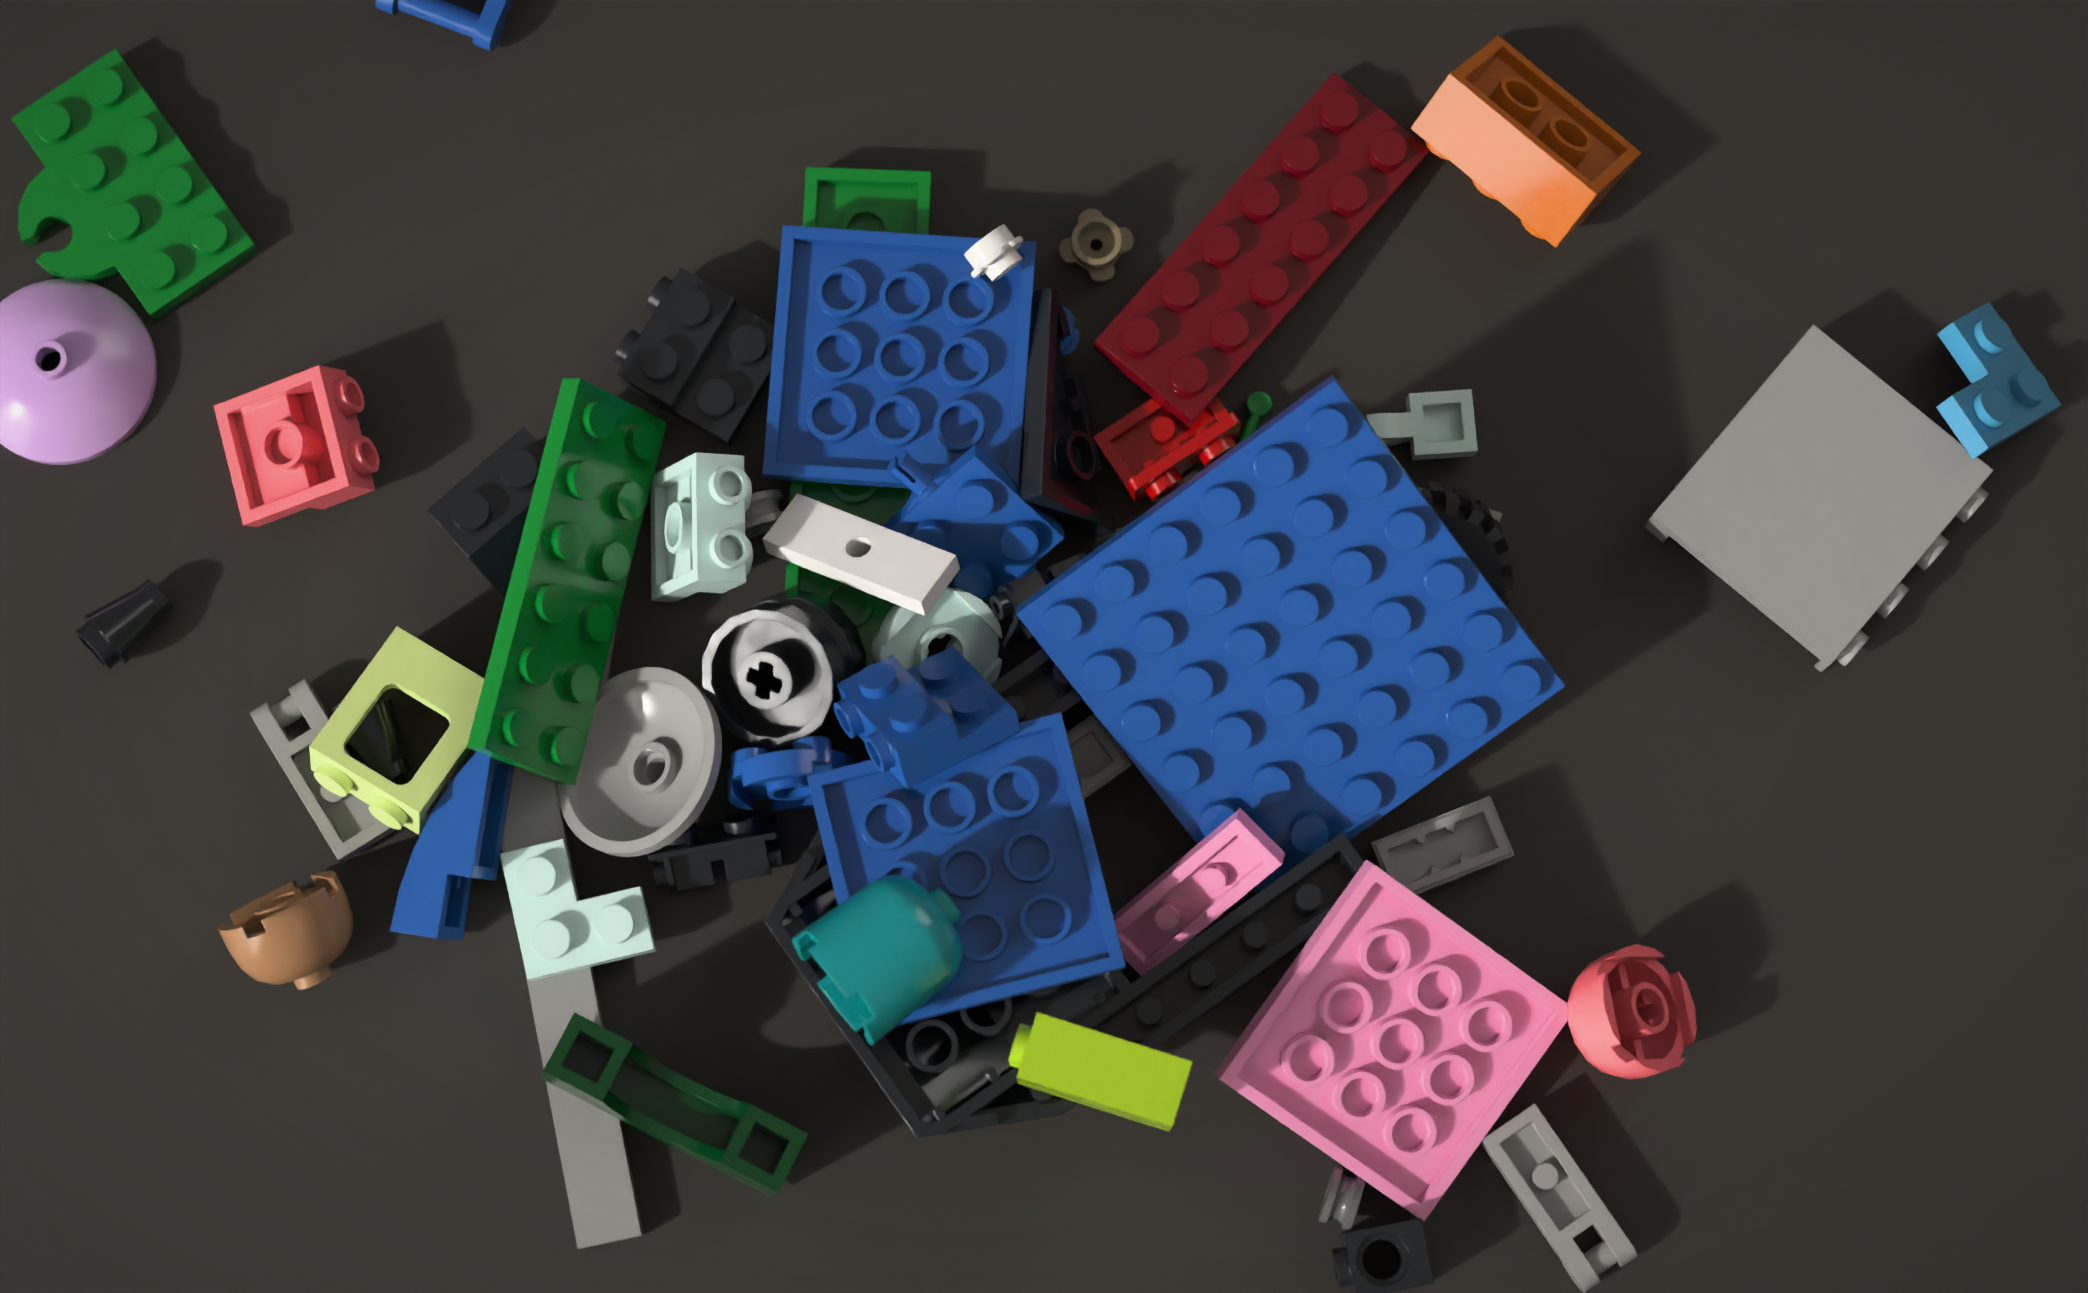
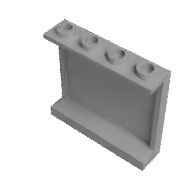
[1644,324,1993,672]

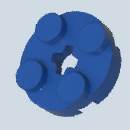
[726,736,855,812]

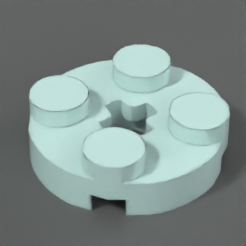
[871,587,1003,685]

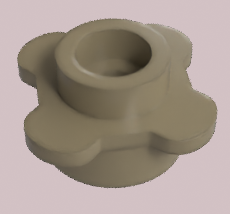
[1059,209,1134,283]

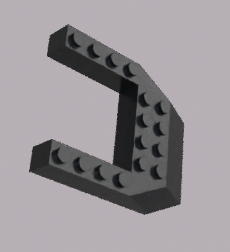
[765,648,1364,1138]

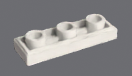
[762,493,960,616]

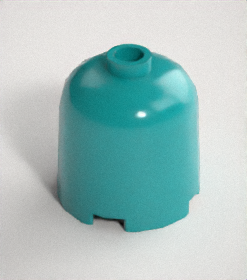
[792,875,963,1045]

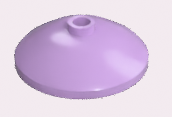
[0,279,157,465]

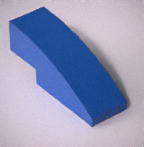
[390,751,514,941]

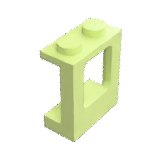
[309,626,484,835]

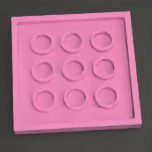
[1214,859,1568,1222]

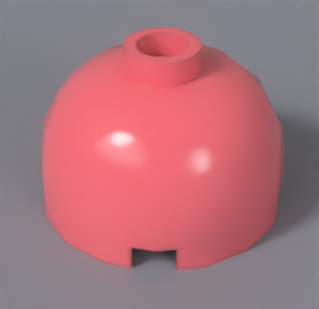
[1567,944,1697,1080]

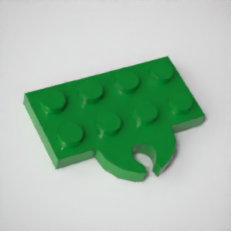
[11,49,258,321]

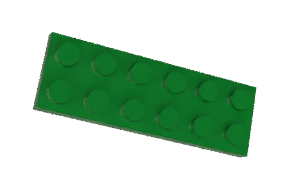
[467,378,667,785]

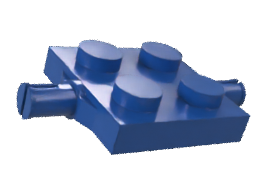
[883,445,1064,604]

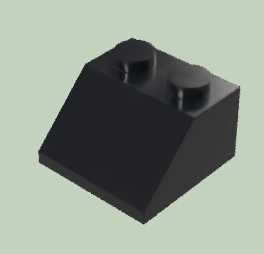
[427,427,544,600]

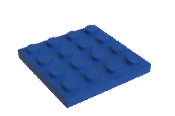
[762,225,1036,489]
[806,712,1126,1026]

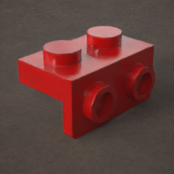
[1093,397,1241,504]

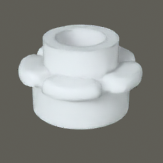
[964,224,1023,282]

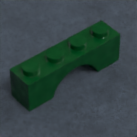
[539,1012,808,1197]

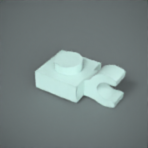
[1366,389,1478,461]

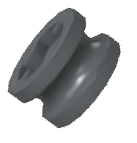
[1318,1165,1366,1231]

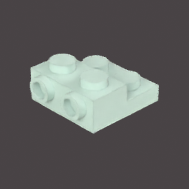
[650,452,753,602]

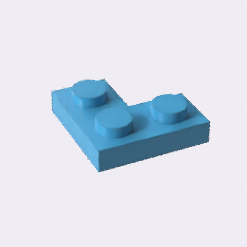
[1936,302,2061,459]

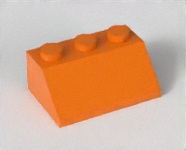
[1411,35,1642,248]

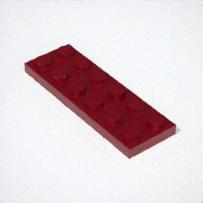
[1093,72,1430,428]

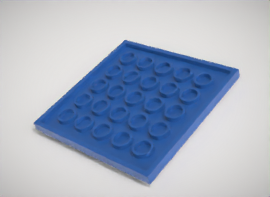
[1016,374,1565,903]

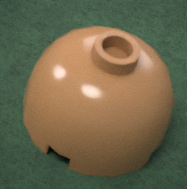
[217,871,353,990]

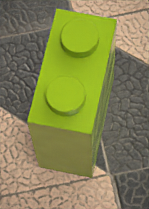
[1008,1012,1193,1132]

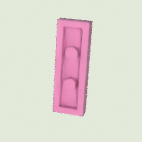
[1113,808,1286,976]

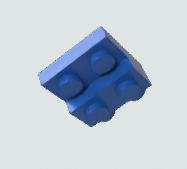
[834,646,1021,790]

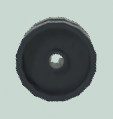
[702,590,866,748]

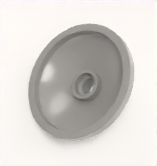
[556,667,722,857]

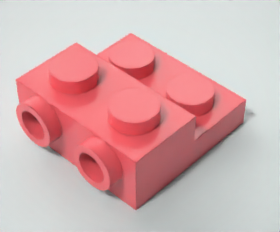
[214,365,380,527]

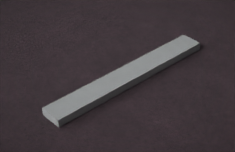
[502,767,644,1249]

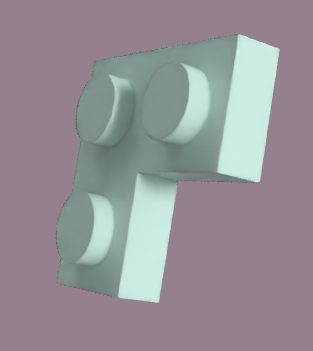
[500,839,657,981]

